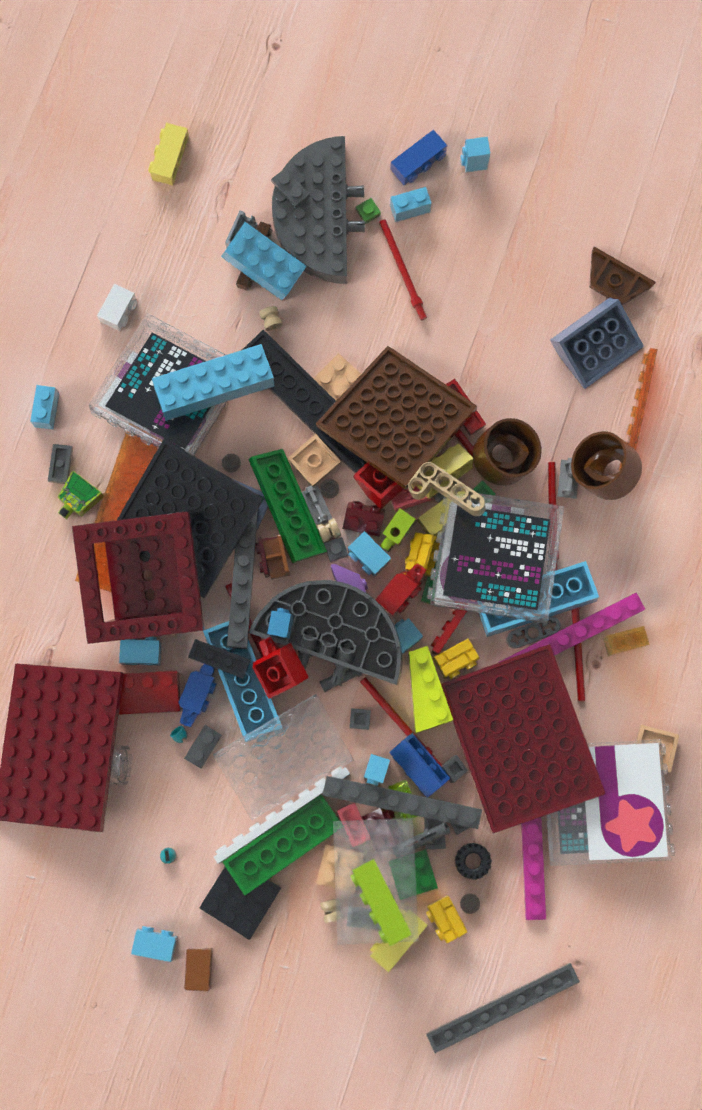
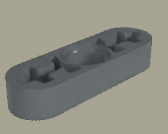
[506,617,560,649]

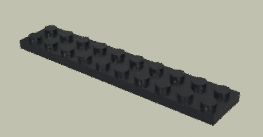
[242,329,367,473]

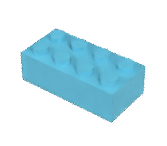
[221,222,306,300]

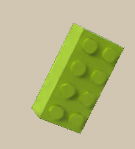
[350,859,412,946]

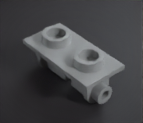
[557,458,578,499]
[302,485,333,525]

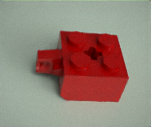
[375,563,427,615]
[252,636,309,699]

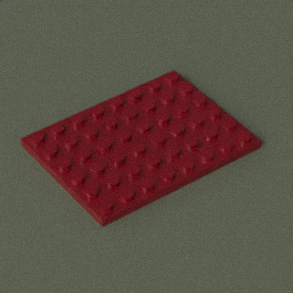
[441,644,606,834]
[0,663,124,832]

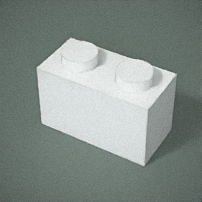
[97,284,137,331]

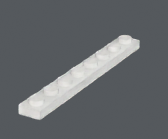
[214,767,350,864]

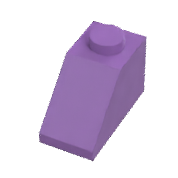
[331,564,368,593]

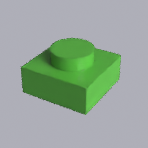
[356,198,381,224]

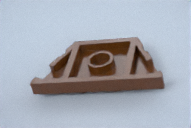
[589,246,656,305]

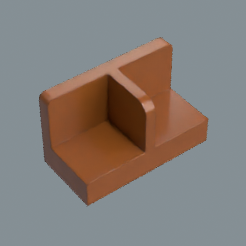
[263,535,290,580]
[184,948,212,991]

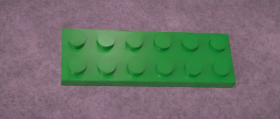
[248,449,327,563]
[222,794,344,896]

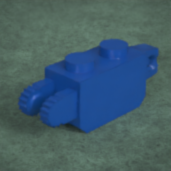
[179,664,217,727]

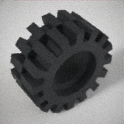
[455,843,492,880]

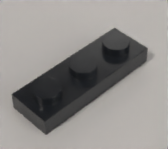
[188,639,251,679]

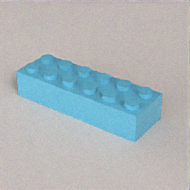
[152,344,274,421]
[477,561,599,637]
[203,621,283,742]

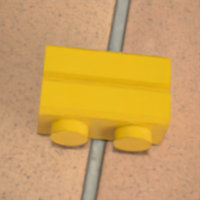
[405,532,441,577]
[433,639,480,679]
[426,895,468,943]

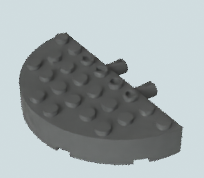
[272,136,365,284]
[249,580,402,686]

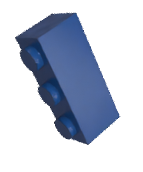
[390,129,447,185]
[389,733,450,798]

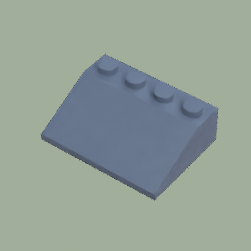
[550,298,644,389]

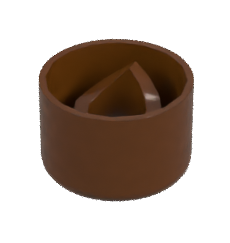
[473,418,542,486]
[571,431,642,500]

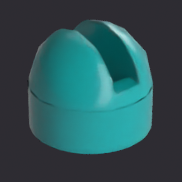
[170,726,188,743]
[160,848,176,864]

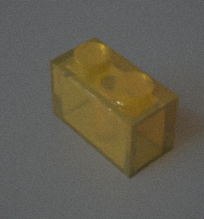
[603,626,650,657]

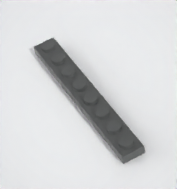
[227,510,258,649]
[322,776,482,829]
[426,963,580,1053]

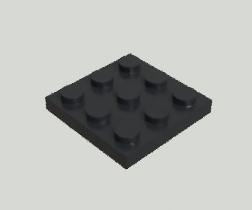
[199,867,281,940]

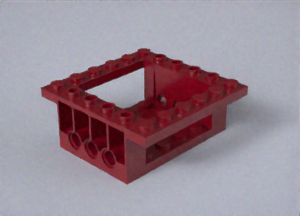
[72,511,205,644]

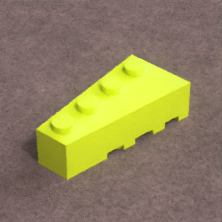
[408,646,453,734]

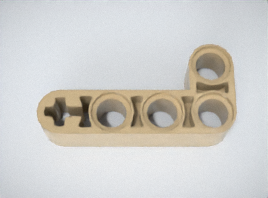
[408,462,486,516]

